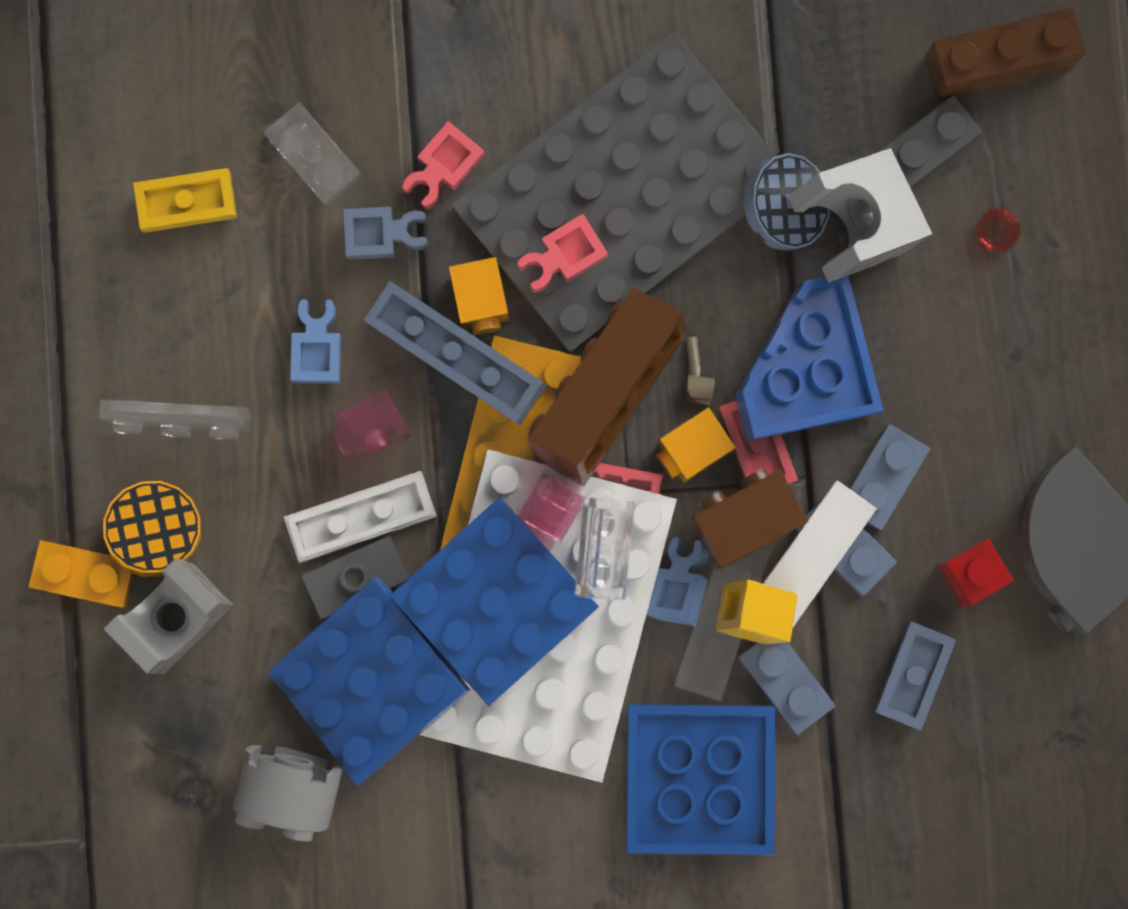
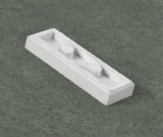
[284,471,437,563]
[763,480,877,627]

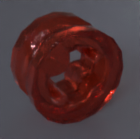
[975,208,1021,254]

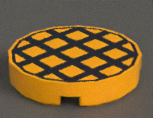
[103,481,201,577]

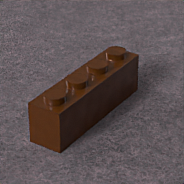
[528,287,687,487]

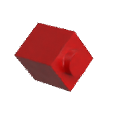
[937,538,1014,607]

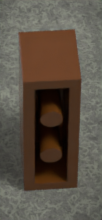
[925,7,1086,102]

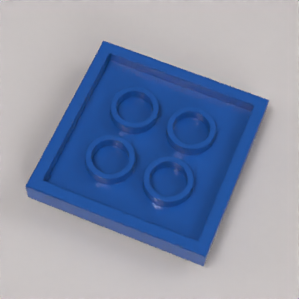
[390,497,599,706]
[268,577,471,786]
[626,704,775,855]

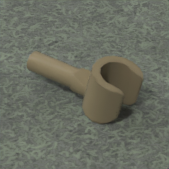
[685,337,715,405]

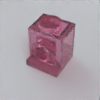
[332,389,411,456]
[518,473,585,542]

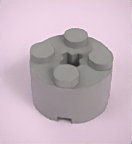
[232,745,343,841]

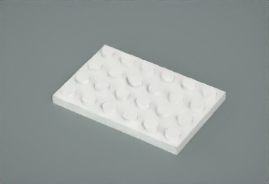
[420,449,677,783]

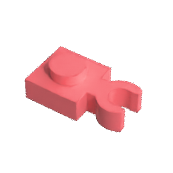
[402,121,485,210]
[517,214,608,292]

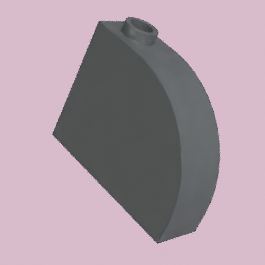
[1019,446,1128,635]

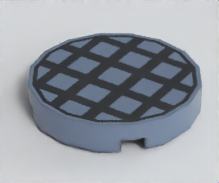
[743,153,830,251]

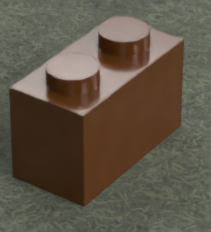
[691,467,809,570]

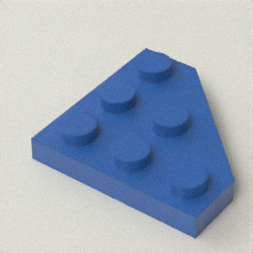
[735,275,884,442]

